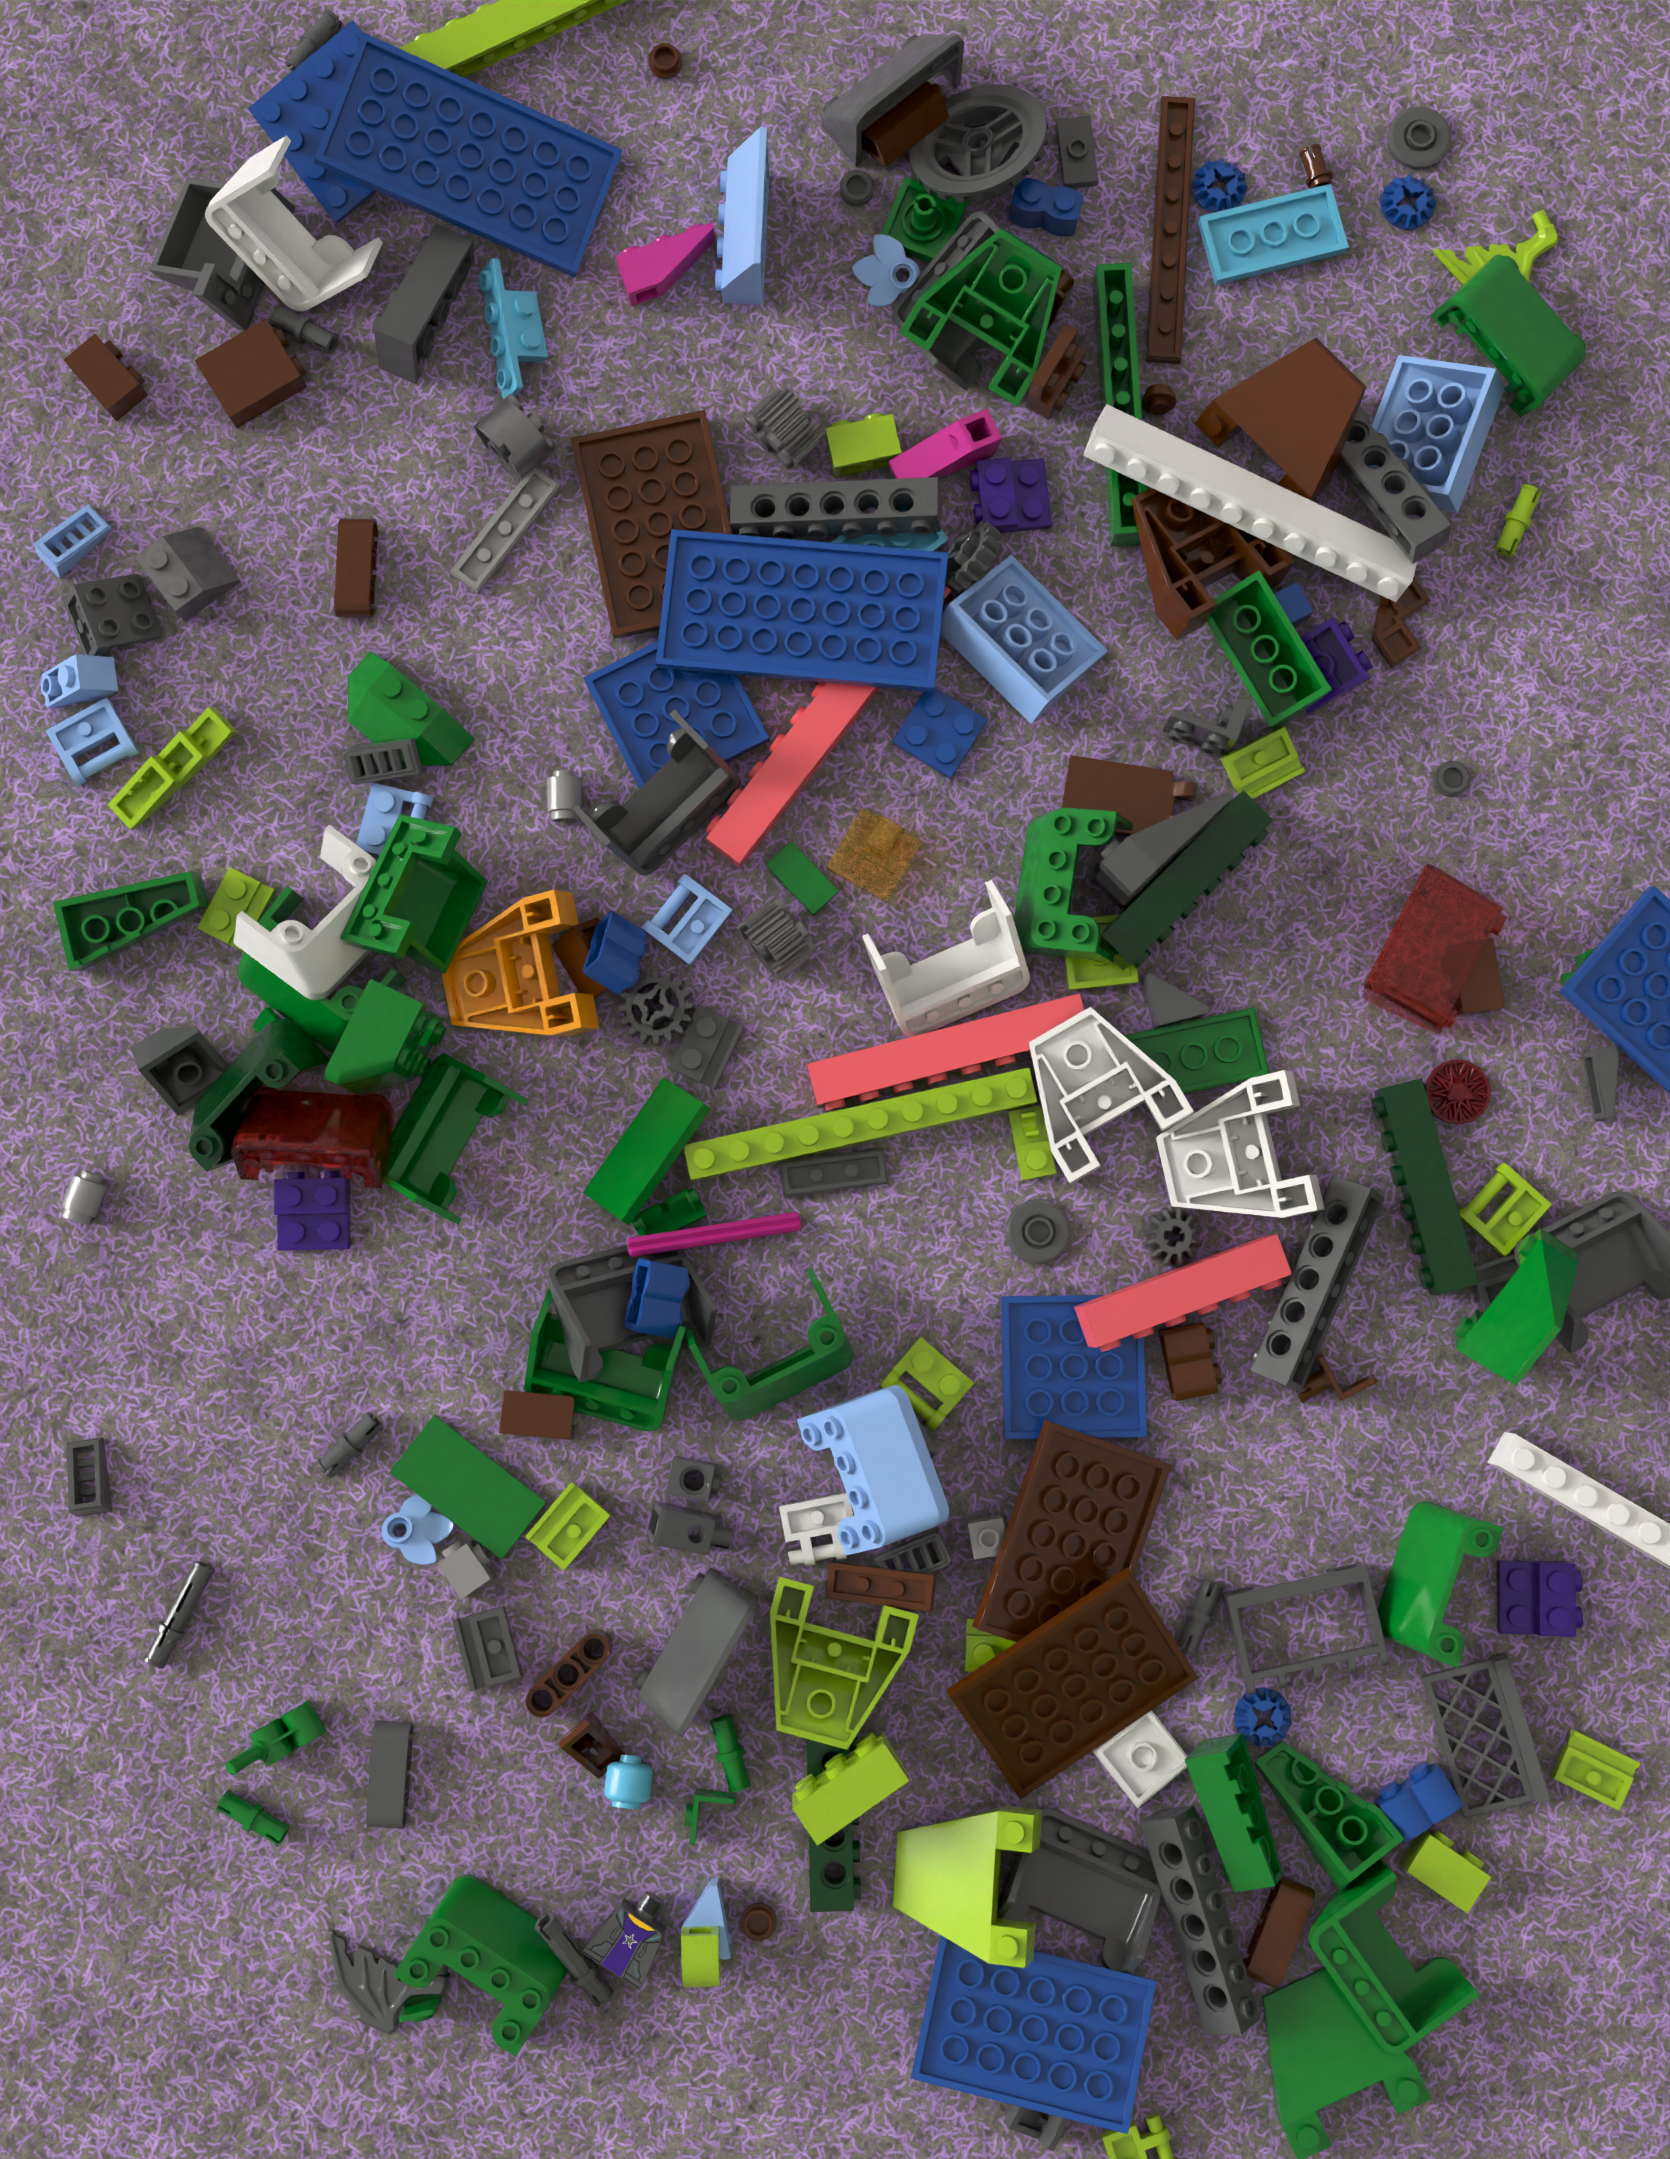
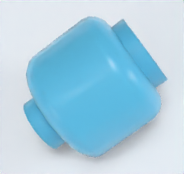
[604,1754,653,1809]

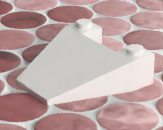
[1029,1007,1194,1185]
[1156,1070,1325,1218]

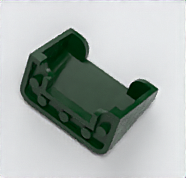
[189,1019,330,1172]

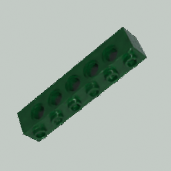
[806,1735,861,1912]

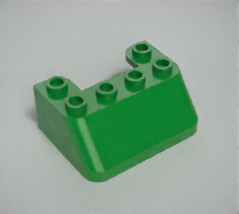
[1014,808,1133,962]
[324,979,446,1095]
[1309,1859,1480,2054]
[393,1874,568,2057]

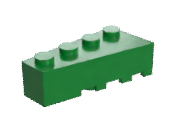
[53,871,209,971]
[1185,1733,1284,1893]

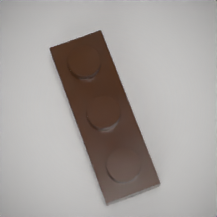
[826,1561,937,1612]

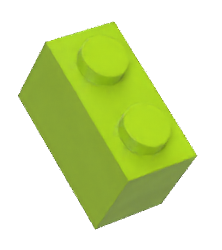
[825,413,902,478]
[1399,1829,1491,1914]

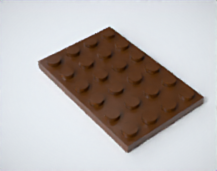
[571,410,732,639]
[972,1420,1172,1642]
[946,1568,1199,1799]

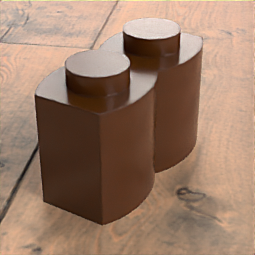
[1158,1322,1222,1401]

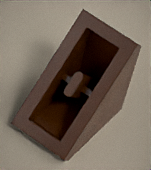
[559,1712,625,1779]

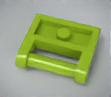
[1459,1162,1552,1257]
[879,1336,974,1431]

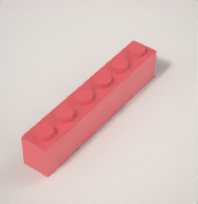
[1074,1234,1292,1352]

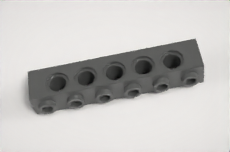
[1336,408,1452,564]
[730,477,941,539]
[1250,1176,1385,1393]
[1140,1806,1260,2036]

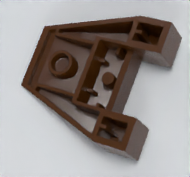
[1194,337,1366,502]
[1132,488,1295,640]

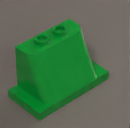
[340,814,488,974]

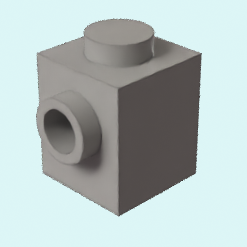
[437,1540,495,1599]

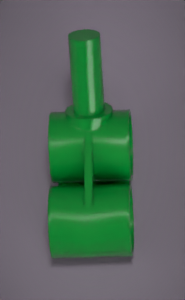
[226,1700,327,1775]

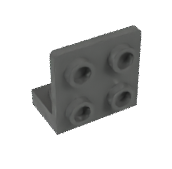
[64,574,162,656]
[1162,696,1252,757]

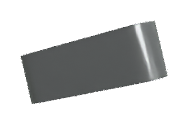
[366,1720,414,1829]

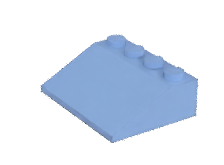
[715,127,770,305]
[1368,355,1505,514]
[941,555,1108,724]

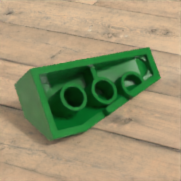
[1254,1741,1404,1891]

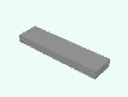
[450,467,561,594]

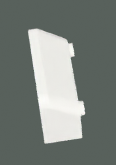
[205,135,383,311]
[233,825,376,1000]
[862,880,1030,1037]

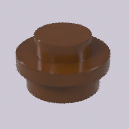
[648,43,682,79]
[1142,384,1176,415]
[740,1903,777,1941]

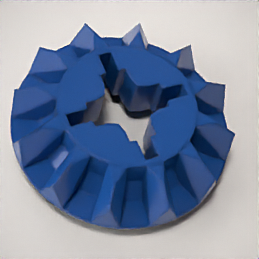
[1192,158,1248,213]
[1380,174,1437,230]
[1234,1688,1292,1747]

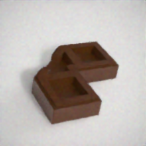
[1372,577,1431,668]

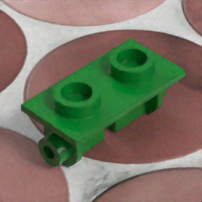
[632,1188,707,1236]

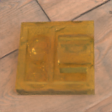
[827,807,922,904]

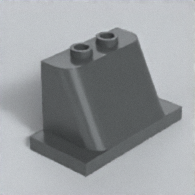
[150,177,295,330]

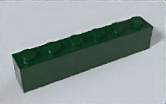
[1099,790,1273,971]
[1372,1078,1479,1295]

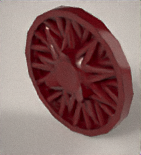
[1425,1059,1491,1125]

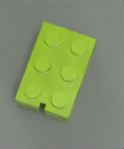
[792,1731,909,1846]

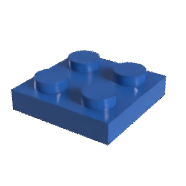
[892,688,988,780]

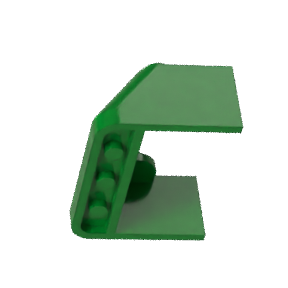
[237,886,407,1053]
[374,1054,529,1225]
[685,1268,854,1420]
[524,1289,686,1431]

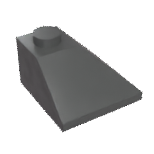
[131,1028,229,1115]

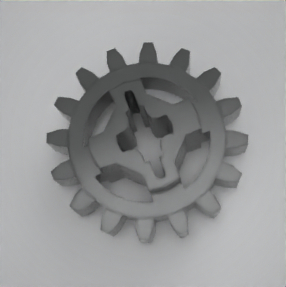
[946,521,1002,593]
[618,969,695,1046]

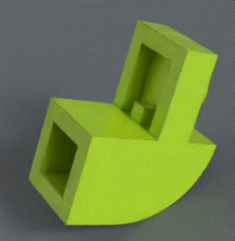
[681,1926,722,1988]

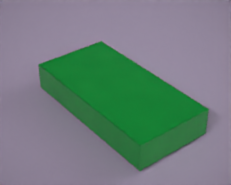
[766,841,839,916]

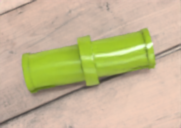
[1493,484,1543,557]

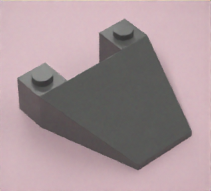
[1092,792,1233,910]

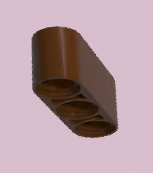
[334,518,378,618]
[525,1629,613,1718]
[1243,1876,1315,1989]

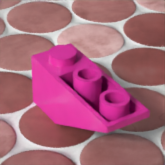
[615,223,715,306]
[888,409,1003,479]

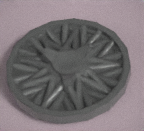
[1387,106,1451,170]
[1005,1199,1072,1265]

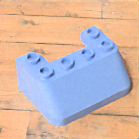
[797,1385,949,1556]

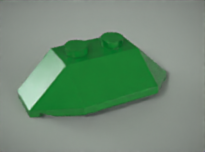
[348,651,475,767]

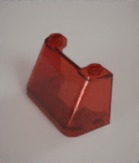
[1363,863,1507,1035]
[231,1087,394,1188]

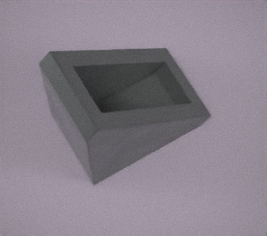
[1142,972,1210,1029]

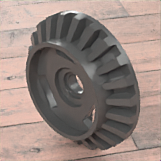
[909,84,1049,202]

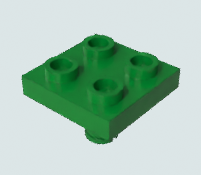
[881,177,968,263]

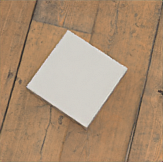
[1093,1710,1188,1808]

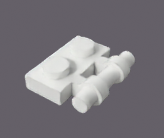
[779,1492,853,1567]

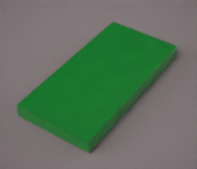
[1124,1007,1270,1103]
[583,1077,711,1226]
[389,1415,546,1560]

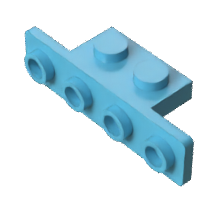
[478,258,548,399]

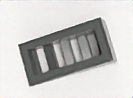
[343,738,423,784]
[1582,1045,1619,1121]
[66,1437,112,1517]
[873,1529,953,1573]

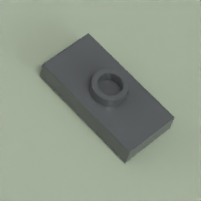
[1056,116,1098,188]

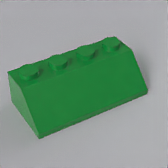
[1206,570,1332,730]

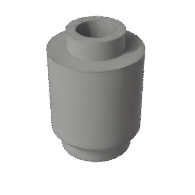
[546,770,582,822]
[62,1170,108,1225]

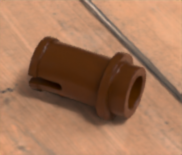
[1299,144,1333,188]

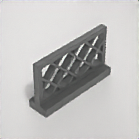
[1422,1652,1551,1818]

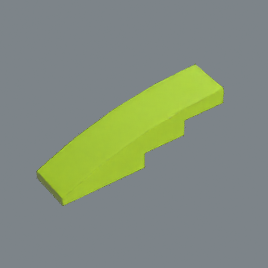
[108,707,238,830]

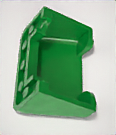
[1431,255,1586,418]
[1377,1501,1504,1668]

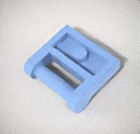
[46,697,140,787]
[356,782,433,856]
[641,874,733,967]

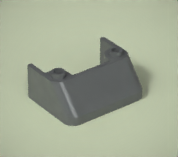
[572,709,741,876]

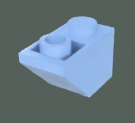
[41,654,118,708]

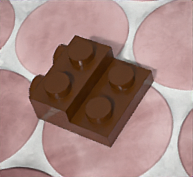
[1025,323,1087,420]

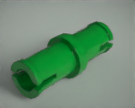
[710,1714,751,1792]
[216,1789,290,1847]

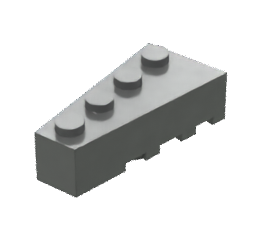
[372,225,474,384]

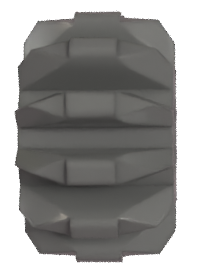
[1142,1207,1202,1266]

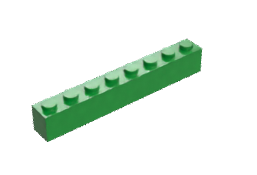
[1093,263,1147,547]

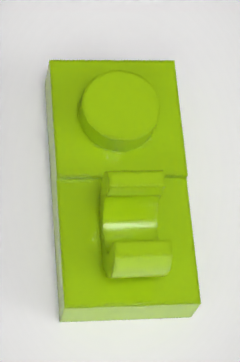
[1008,1105,1057,1181]

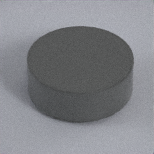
[840,170,874,207]
[1433,761,1470,797]

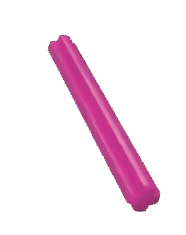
[627,1212,801,1257]

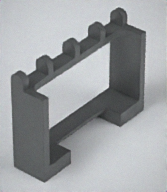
[1222,1562,1389,1696]

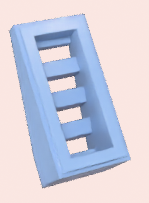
[34,504,112,578]

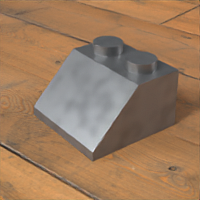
[135,527,241,622]

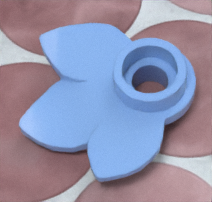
[852,234,920,306]
[382,1495,454,1565]

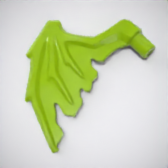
[1433,210,1559,291]

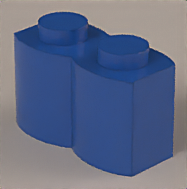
[1009,178,1084,237]
[583,911,648,994]
[624,1258,690,1338]
[1374,1762,1463,1844]

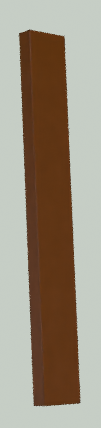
[1146,96,1195,364]

